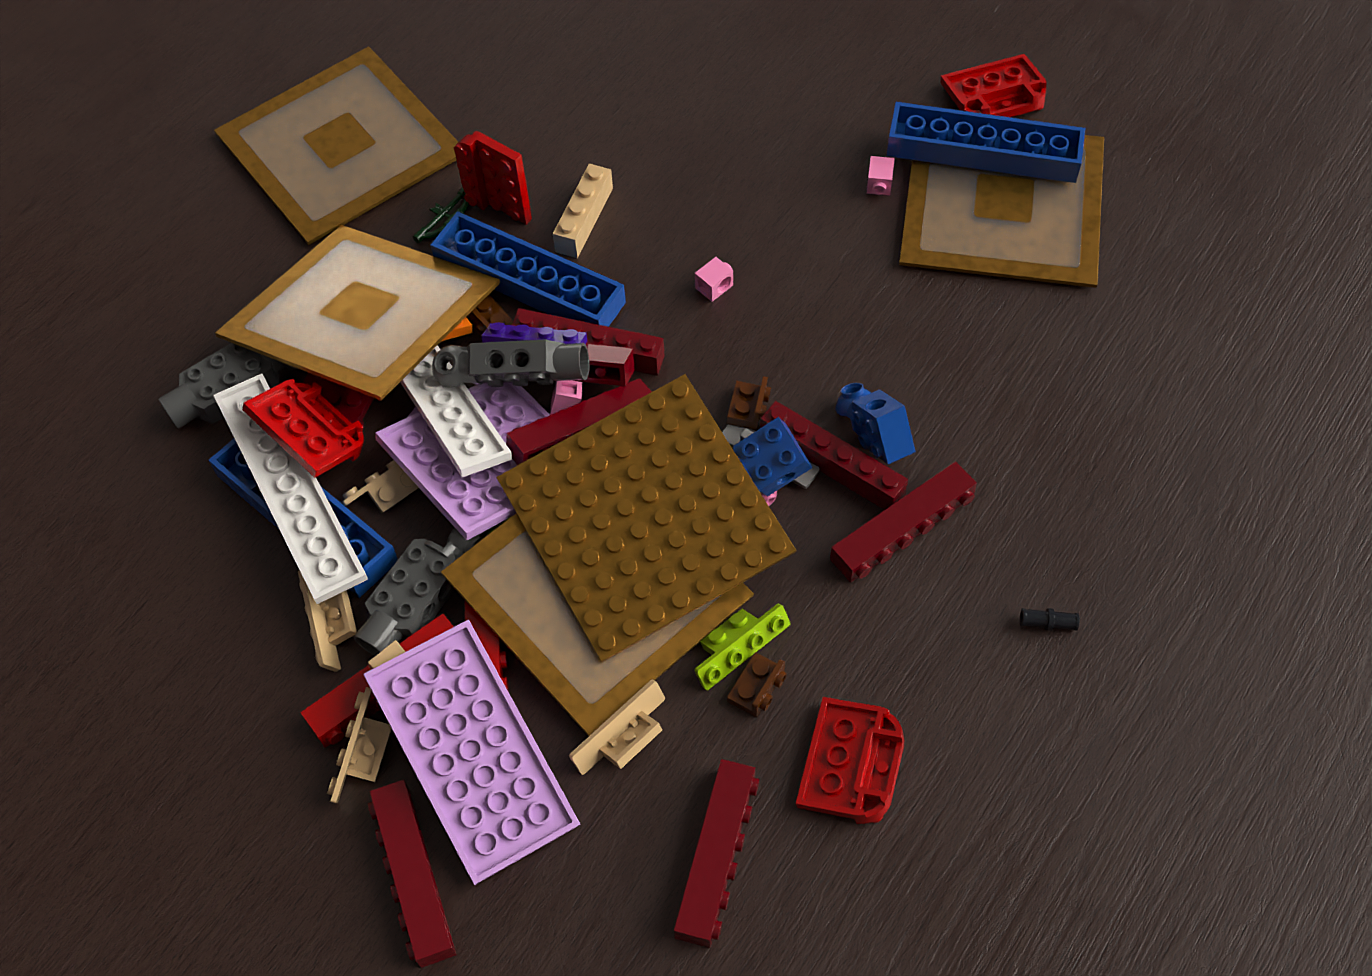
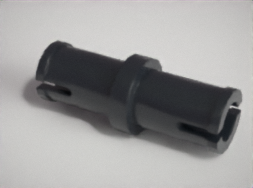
[1020,608,1080,631]

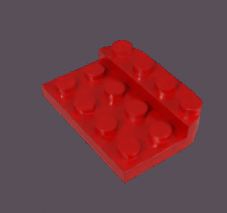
[940,54,1047,117]
[453,131,532,225]
[242,379,364,478]
[796,697,904,824]

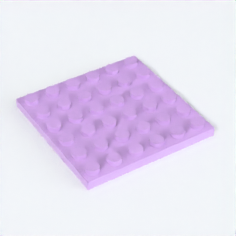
[375,383,550,540]

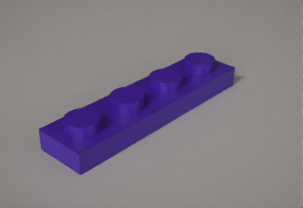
[482,322,587,344]

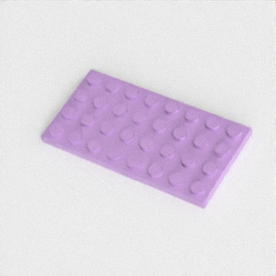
[364,620,580,885]

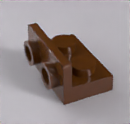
[466,295,513,338]
[726,376,771,430]
[727,652,787,718]

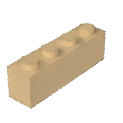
[553,164,613,258]

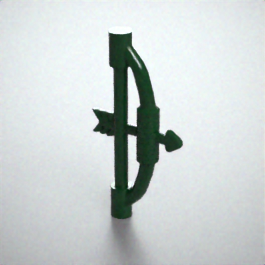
[413,187,469,243]

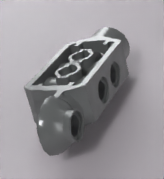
[431,339,589,388]
[158,343,298,429]
[354,528,483,656]

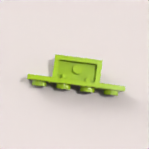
[695,603,790,690]

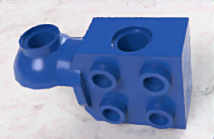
[835,383,916,464]
[733,417,813,497]

